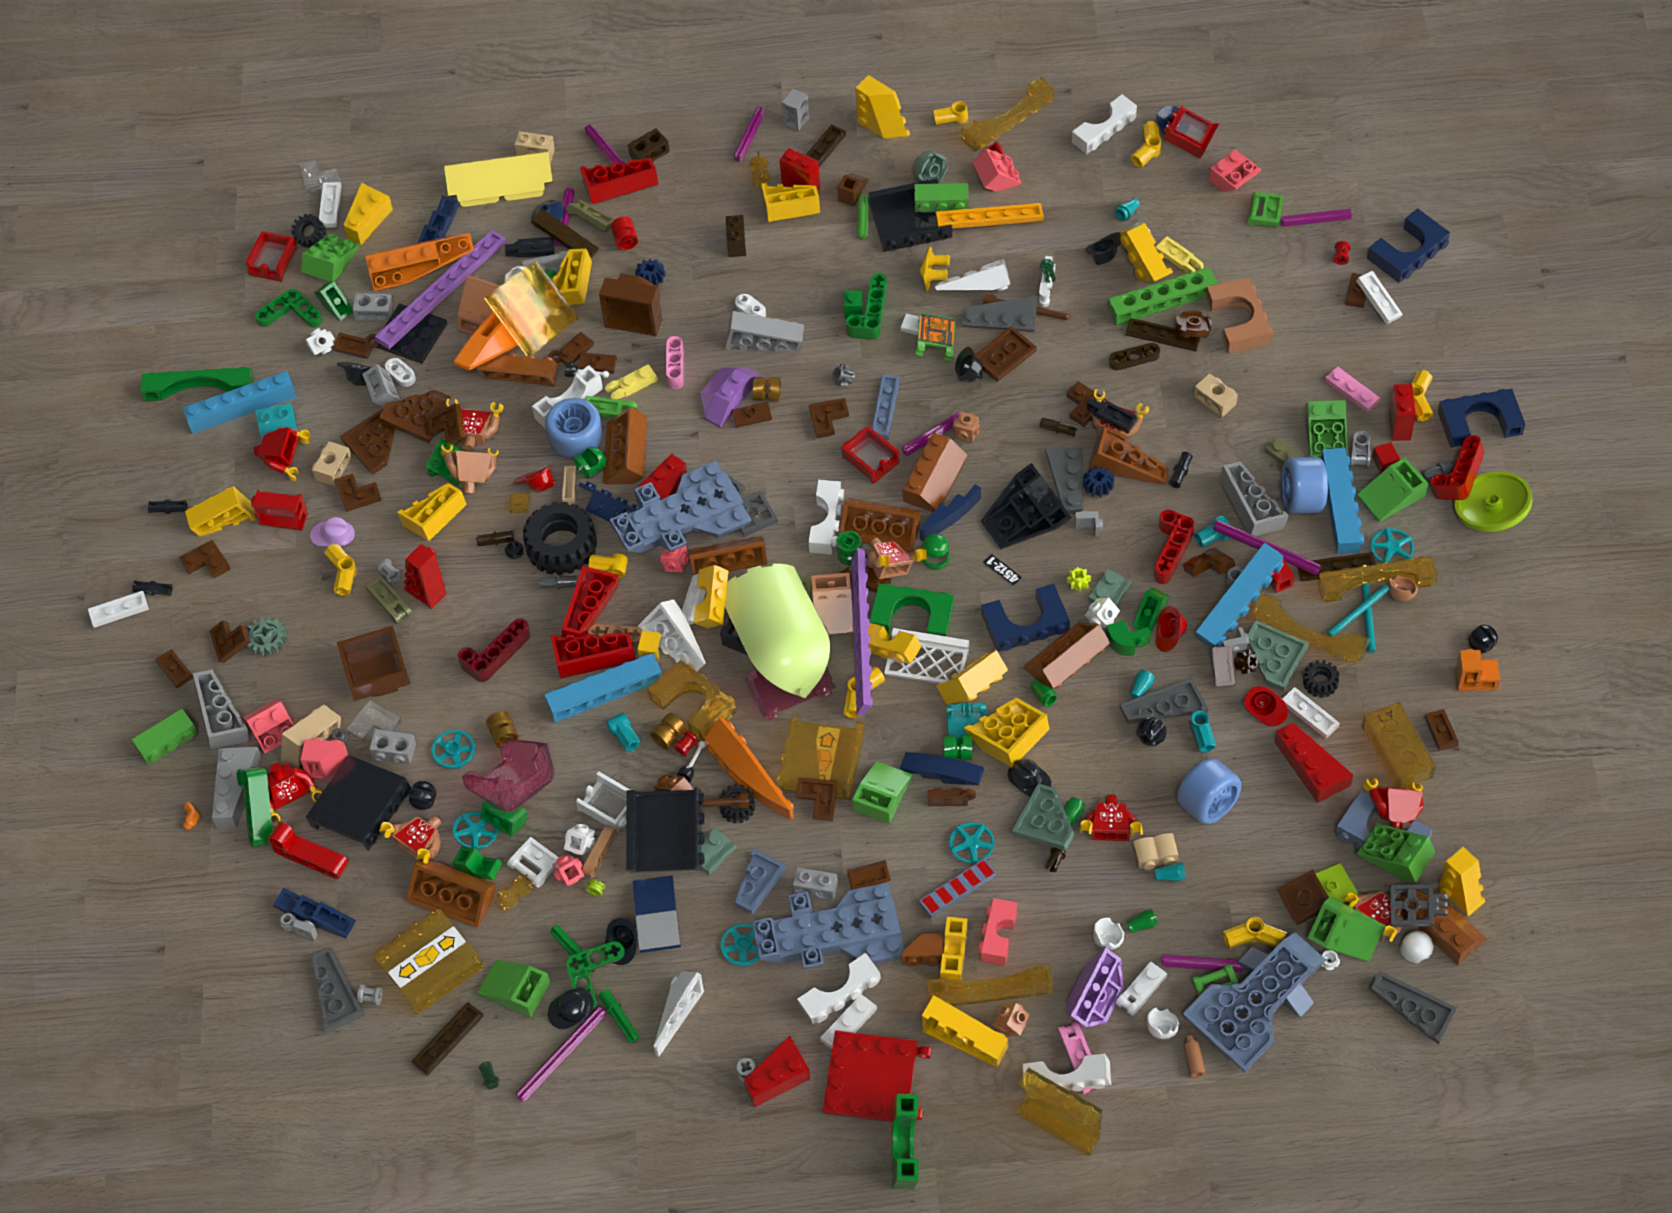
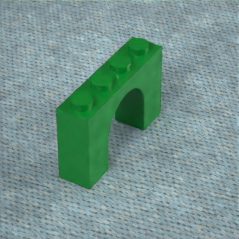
[870,584,954,637]
[892,1094,919,1189]

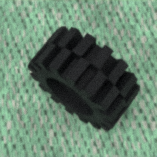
[291,214,326,248]
[1303,660,1339,698]
[719,785,755,824]

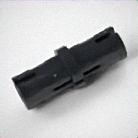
[1169,451,1193,488]
[148,499,188,514]
[132,580,173,596]

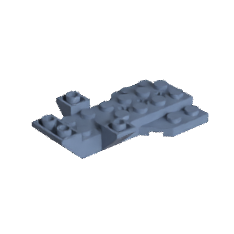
[609,460,752,553]
[752,883,904,969]
[1182,932,1326,1072]

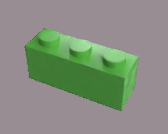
[915,183,968,213]
[132,709,198,765]

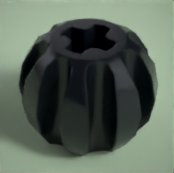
[1468,624,1498,654]
[1137,717,1167,746]
[409,781,436,810]

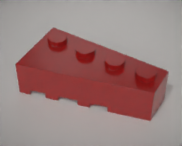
[580,158,659,204]
[404,544,447,609]
[562,566,619,637]
[550,633,635,679]
[1274,722,1353,803]

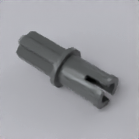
[1422,460,1457,480]
[539,574,577,590]

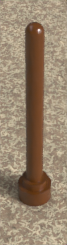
[983,292,1069,320]
[701,793,749,809]

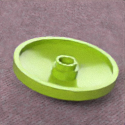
[1455,471,1533,532]

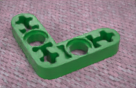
[255,289,323,328]
[566,941,625,1013]

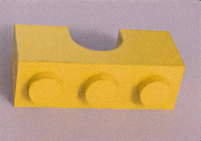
[693,565,729,629]
[868,623,922,664]
[940,917,968,985]

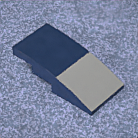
[633,876,681,953]

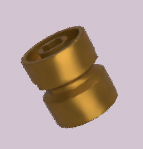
[753,377,781,401]
[486,711,519,748]
[650,713,687,750]

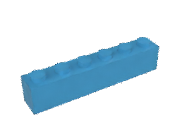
[183,371,296,434]
[1321,448,1364,554]
[1195,543,1284,648]
[545,653,663,723]

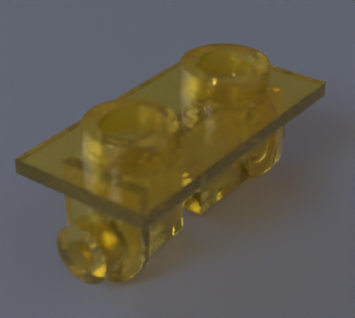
[750,151,771,188]
[495,874,535,912]

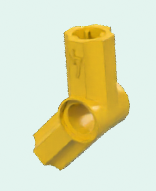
[1130,121,1161,168]
[1411,370,1433,422]
[324,544,357,596]
[844,667,885,719]
[1222,917,1287,949]

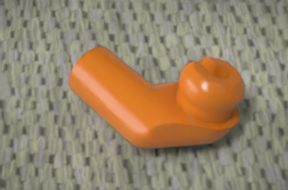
[183,802,200,830]

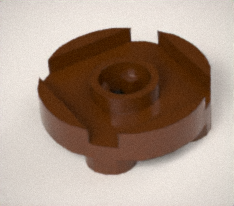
[1175,310,1212,338]

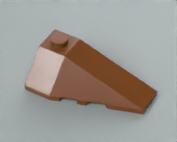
[1089,427,1169,485]

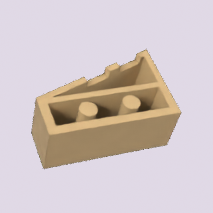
[281,705,341,769]

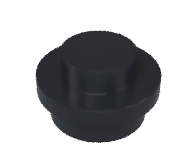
[505,541,524,559]

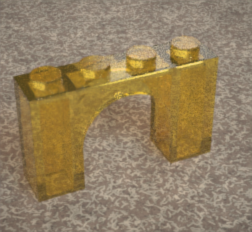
[647,660,737,742]

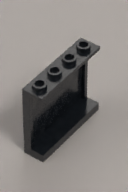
[868,178,953,252]
[306,755,411,851]
[626,787,705,873]

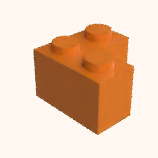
[1455,649,1500,691]

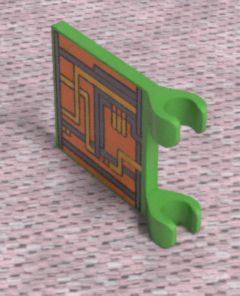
[915,312,955,362]

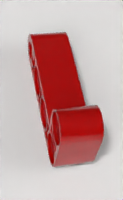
[1431,435,1484,500]
[1154,509,1195,584]
[268,822,349,879]

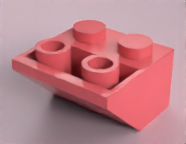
[972,149,1022,192]
[1209,149,1261,192]
[242,698,294,754]
[300,738,348,780]

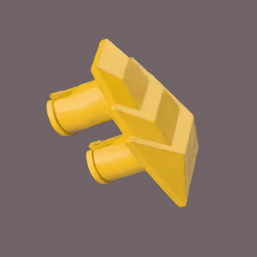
[919,247,950,291]

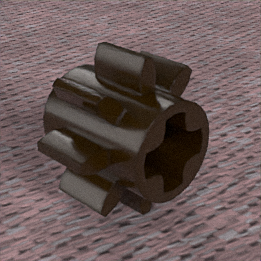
[1234,650,1258,674]

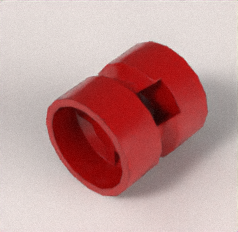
[611,216,639,250]

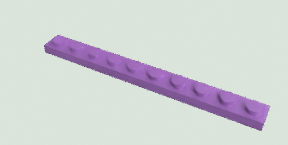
[375,230,506,349]
[851,548,873,716]

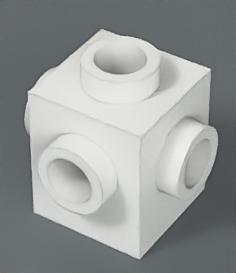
[305,328,335,356]
[1085,598,1120,628]
[564,824,595,855]

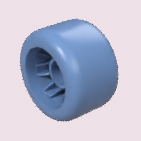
[545,398,603,459]
[1280,457,1328,514]
[1177,759,1242,824]

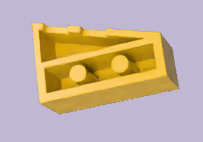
[344,183,393,245]
[761,183,820,222]
[1120,223,1173,282]
[544,249,592,306]
[397,483,467,541]
[185,486,257,537]
[936,650,1008,705]
[1438,847,1485,916]

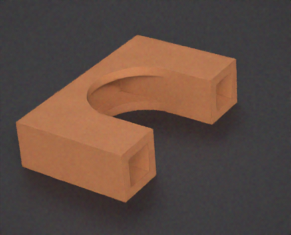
[1206,277,1273,354]

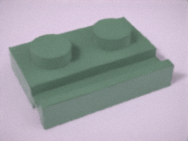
[1088,569,1132,607]
[702,828,737,875]

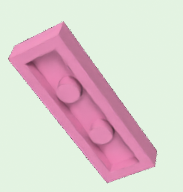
[1325,367,1380,412]

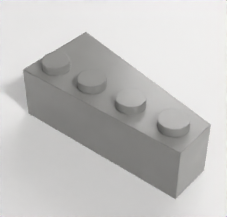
[725,311,804,352]
[1219,462,1289,536]
[193,669,249,750]
[212,747,262,829]

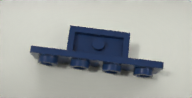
[578,481,640,522]

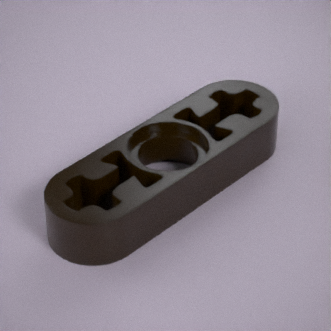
[1109,343,1160,370]

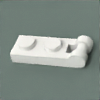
[1039,256,1056,307]
[1115,962,1167,1016]

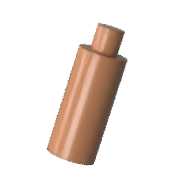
[1184,1035,1206,1078]

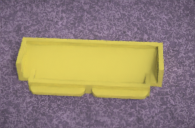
[444,151,553,207]

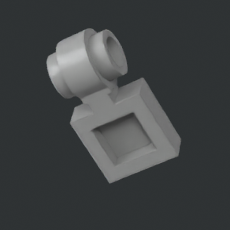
[279,913,318,941]

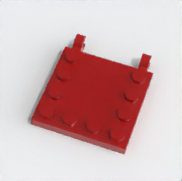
[823,1030,932,1123]

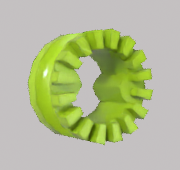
[585,879,606,897]

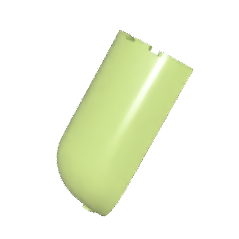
[725,564,830,698]

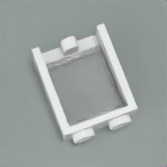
[576,771,630,832]

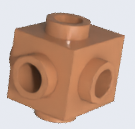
[953,412,981,444]
[993,1002,1030,1036]

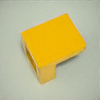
[638,630,661,662]

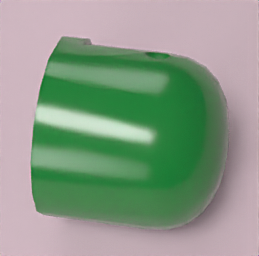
[573,446,607,479]
[922,534,950,570]

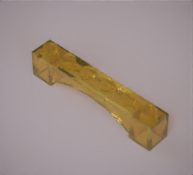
[961,76,1054,152]
[1317,556,1438,603]
[1252,593,1371,663]
[927,965,1053,1007]

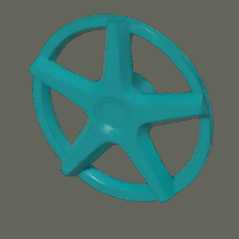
[1371,527,1414,565]
[431,730,476,769]
[453,812,498,849]
[949,822,995,863]
[720,924,760,967]

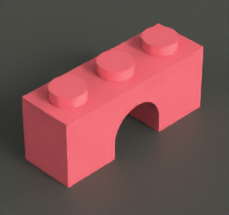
[978,898,1017,966]

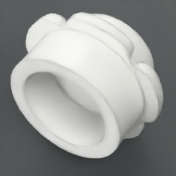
[1321,950,1340,970]

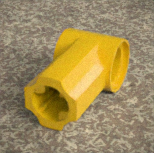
[933,101,968,125]
[589,554,628,579]

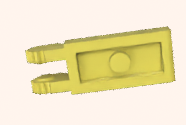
[1155,236,1204,274]
[605,364,658,400]

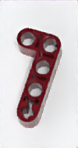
[457,618,530,682]

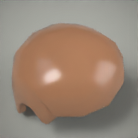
[1388,575,1418,602]

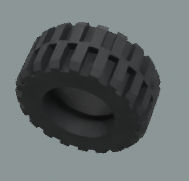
[523,502,597,575]

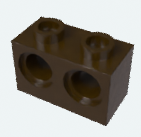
[628,128,669,161]
[725,215,746,257]

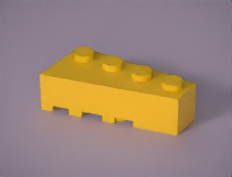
[922,995,1008,1068]

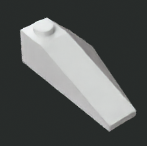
[935,259,1010,291]
[638,600,706,675]
[654,971,704,1057]

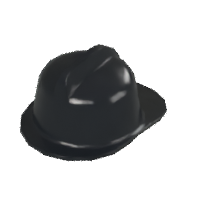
[1086,232,1122,265]
[955,347,983,382]
[337,362,372,386]
[1007,759,1051,797]
[605,918,638,965]
[547,988,594,1029]

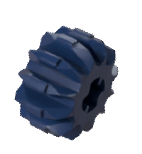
[635,258,666,285]
[1083,465,1115,498]

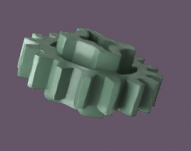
[247,616,287,656]

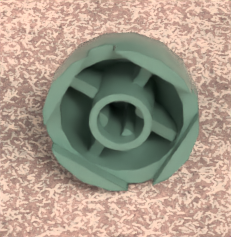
[913,151,948,183]

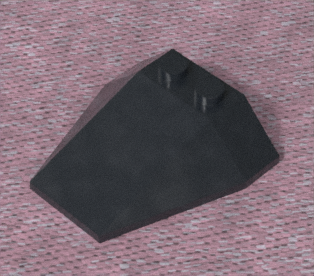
[981,463,1072,549]

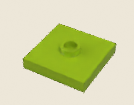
[1315,863,1359,905]

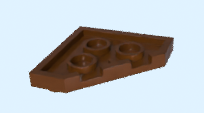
[378,390,451,443]
[340,408,395,475]

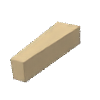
[562,466,577,505]

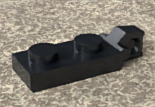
[505,237,554,257]
[1087,398,1138,434]

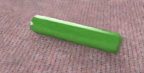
[857,194,869,239]

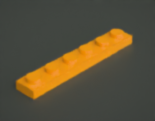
[935,203,1044,229]

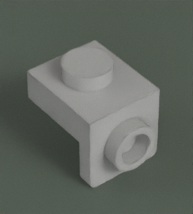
[1075,511,1103,537]
[1222,627,1250,657]

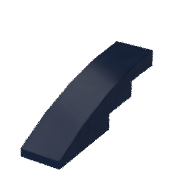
[418,196,460,243]
[919,484,981,541]
[900,752,984,786]
[273,888,356,938]

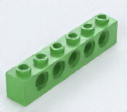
[1108,267,1218,326]

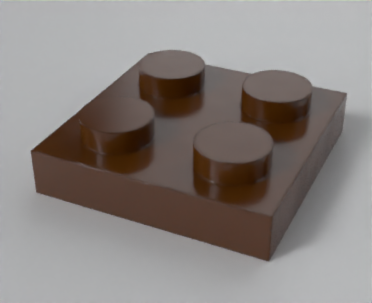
[1277,869,1329,925]

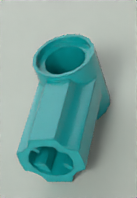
[1194,516,1232,548]
[1190,710,1216,753]
[606,712,641,752]

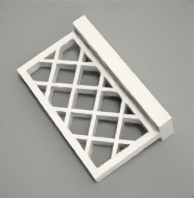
[884,628,970,684]

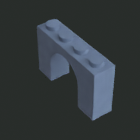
[1335,790,1433,850]

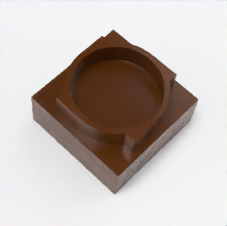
[599,273,662,336]
[337,626,410,701]

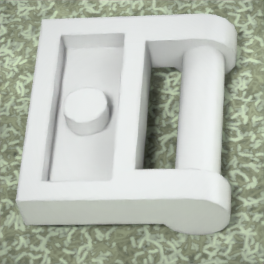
[507,837,559,888]

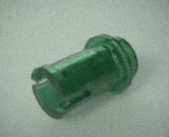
[1040,259,1056,283]
[478,1061,499,1090]

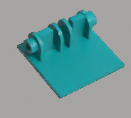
[255,403,297,441]
[947,702,987,738]

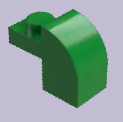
[1106,620,1151,656]
[452,847,502,880]

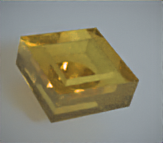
[509,493,530,513]

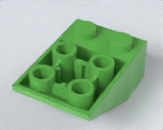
[301,234,360,282]
[1305,400,1348,457]
[1357,458,1428,522]
[852,761,913,824]
[1357,823,1435,883]
[1308,897,1386,961]
[477,960,551,1018]

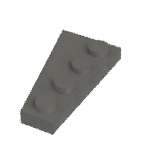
[962,295,1038,332]
[1045,447,1083,514]
[1120,678,1208,724]
[312,947,364,1034]
[1371,971,1457,1045]

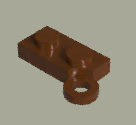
[333,332,379,359]
[548,332,594,365]
[928,788,976,806]

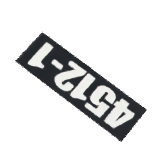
[983,554,1023,586]

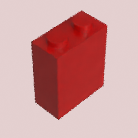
[779,148,821,192]
[1389,384,1416,441]

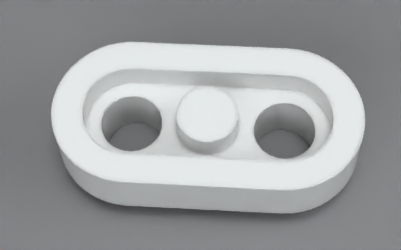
[735,294,766,317]
[385,358,416,387]

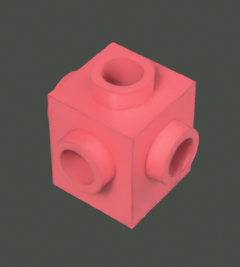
[660,545,689,573]
[552,854,585,886]

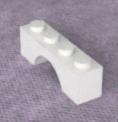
[1072,94,1137,154]
[532,366,603,429]
[809,480,844,555]
[797,953,881,1024]
[1023,1054,1111,1096]

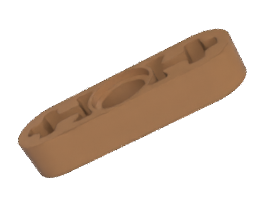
[588,624,642,647]
[582,825,617,878]

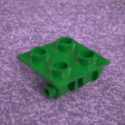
[425,438,464,485]

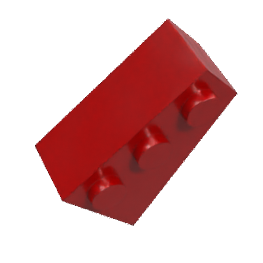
[635,453,687,503]
[744,1036,810,1107]

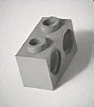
[782,89,809,132]
[353,293,394,322]
[363,364,400,408]
[369,729,416,764]
[793,867,838,903]

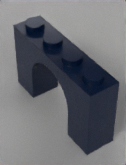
[1367,208,1450,283]
[1438,388,1525,448]
[981,583,1070,652]

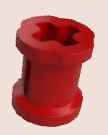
[1333,241,1351,265]
[673,731,699,757]

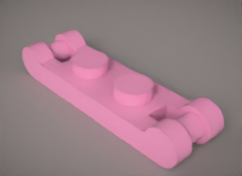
[1057,1021,1102,1094]

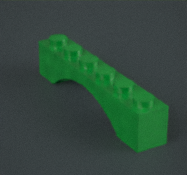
[141,367,254,402]

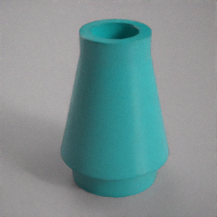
[1115,198,1140,221]
[1130,669,1155,698]
[1155,862,1186,882]

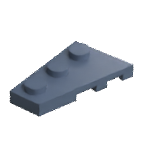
[735,849,787,915]

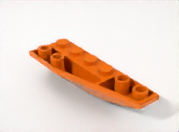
[365,233,474,291]
[453,299,533,371]
[704,716,794,820]

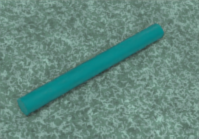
[1362,583,1376,653]
[1327,584,1390,638]

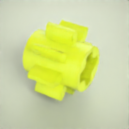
[1067,567,1091,592]

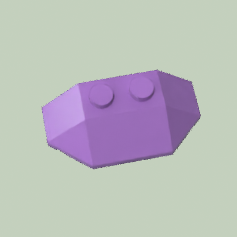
[700,367,762,428]
[1067,947,1124,1028]

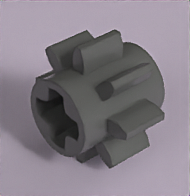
[832,364,855,387]

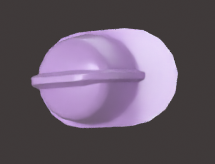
[310,517,355,546]

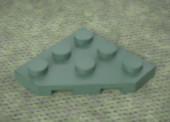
[1248,620,1309,691]
[1012,783,1075,851]

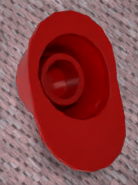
[513,464,555,492]
[1156,606,1187,652]
[1244,686,1288,726]

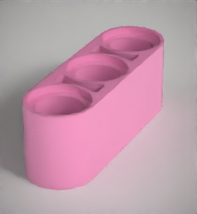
[666,336,684,389]

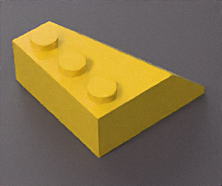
[855,75,910,139]
[964,697,1050,768]

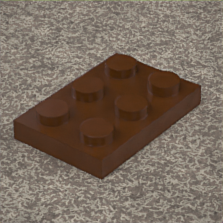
[975,326,1037,382]

